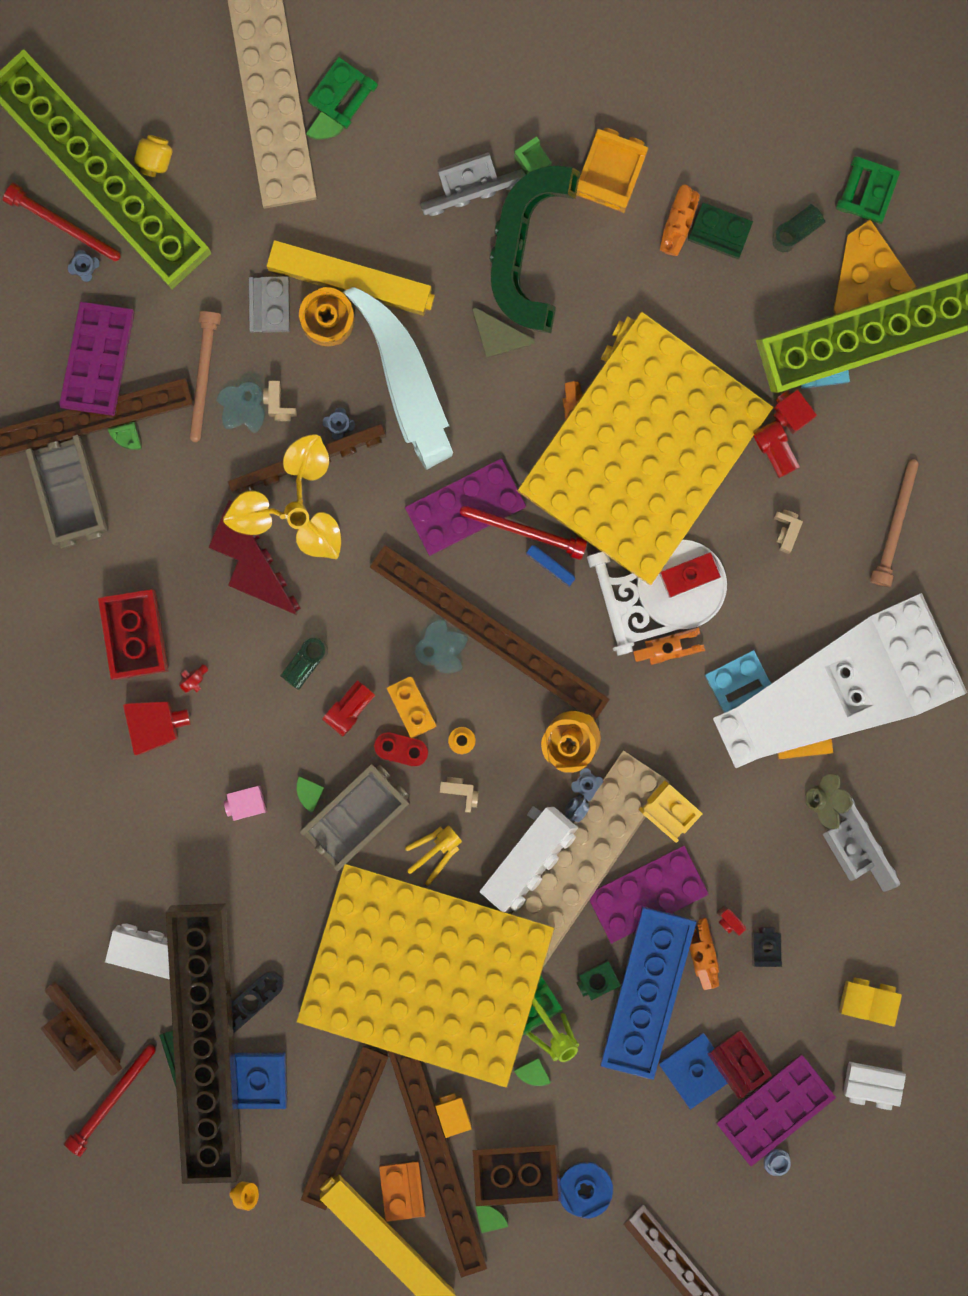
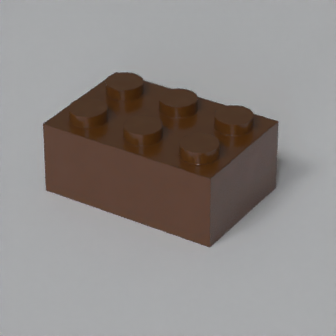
[472,1145,562,1206]

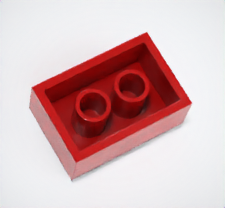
[98,589,169,680]

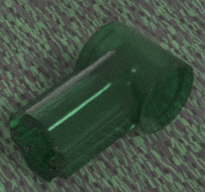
[772,204,826,253]
[280,638,328,690]

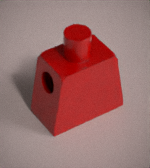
[123,702,191,756]

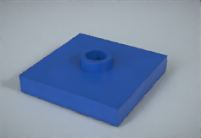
[658,1033,728,1110]
[235,1053,287,1109]

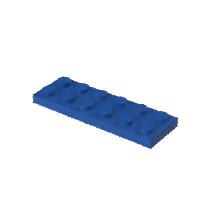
[600,906,696,1080]

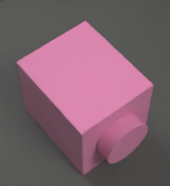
[224,786,267,821]

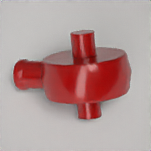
[179,664,208,693]

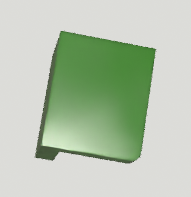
[514,137,552,175]

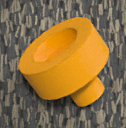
[229,1181,259,1211]

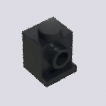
[752,927,782,967]

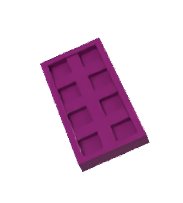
[59,302,135,416]
[405,458,526,557]
[589,845,709,944]
[716,1054,836,1166]

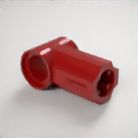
[753,420,800,479]
[322,680,376,737]

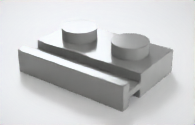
[249,277,290,333]

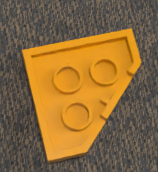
[833,220,916,314]

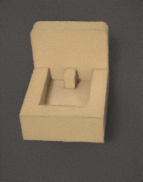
[263,381,297,422]
[440,777,479,813]

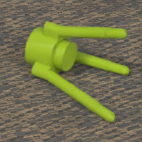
[526,997,579,1062]

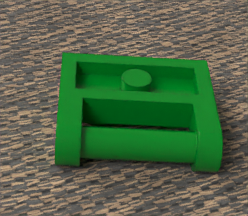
[307,57,379,129]
[836,157,901,224]

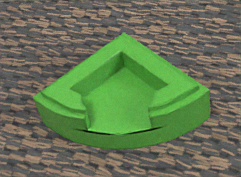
[306,112,344,140]
[108,422,142,450]
[297,776,324,813]
[514,1058,551,1086]
[475,1205,508,1233]

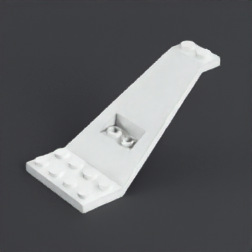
[713,593,967,768]

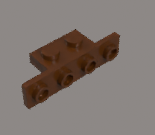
[40,982,122,1076]

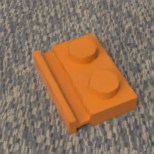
[379,1161,425,1222]

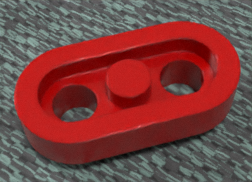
[374,732,428,767]

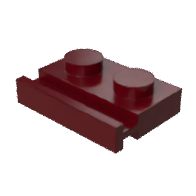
[707,1030,772,1099]

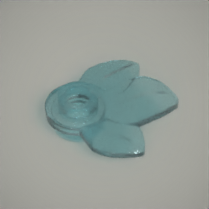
[216,382,265,433]
[415,620,468,673]

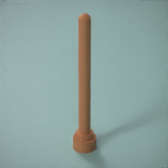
[190,311,221,442]
[870,459,919,587]

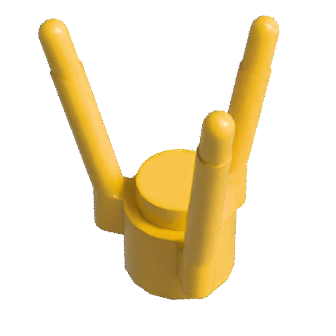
[405,825,462,886]

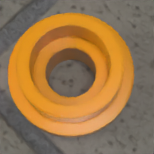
[448,727,476,754]

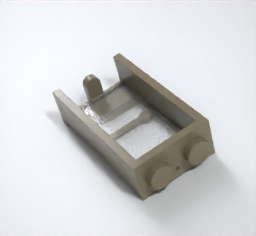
[25,435,108,549]
[300,764,410,872]

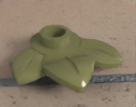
[806,774,853,829]

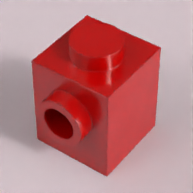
[773,389,817,435]

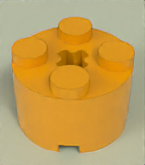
[299,287,355,346]
[541,711,601,772]

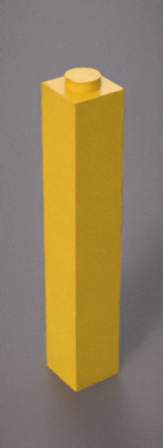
[267,240,435,316]
[319,1174,456,1296]

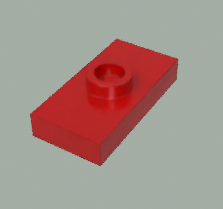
[659,552,721,598]
[716,906,746,936]

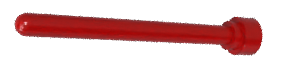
[2,182,121,261]
[460,506,587,560]
[63,1044,156,1157]

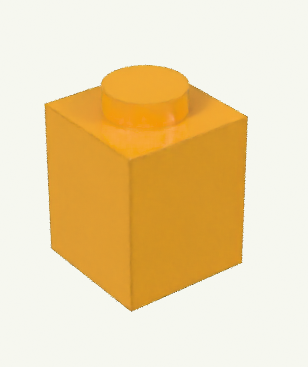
[435,1093,472,1138]

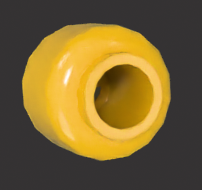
[134,135,172,177]

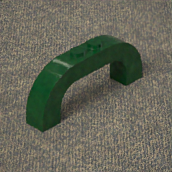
[490,166,580,334]

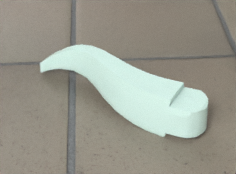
[344,287,453,470]

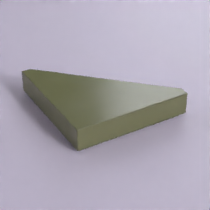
[472,308,535,358]

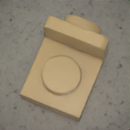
[774,510,803,554]

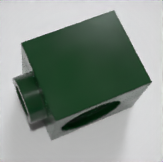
[576,959,621,1001]

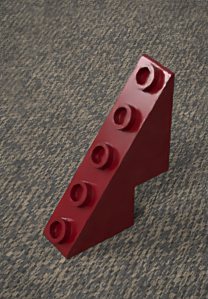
[208,500,301,616]

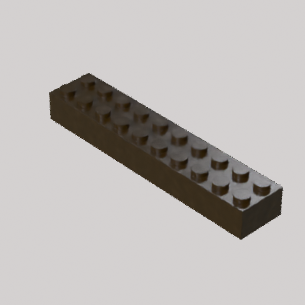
[166,903,241,1184]

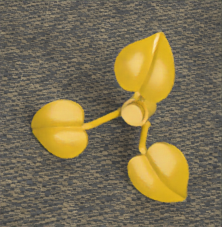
[223,434,341,559]

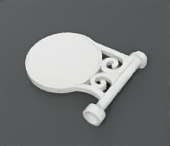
[587,540,727,656]

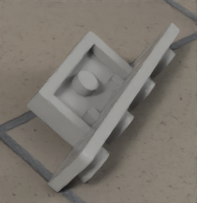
[420,152,525,216]
[823,798,900,892]

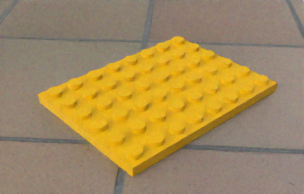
[516,312,773,585]
[297,864,555,1088]

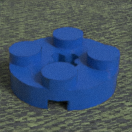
[560,1162,613,1219]

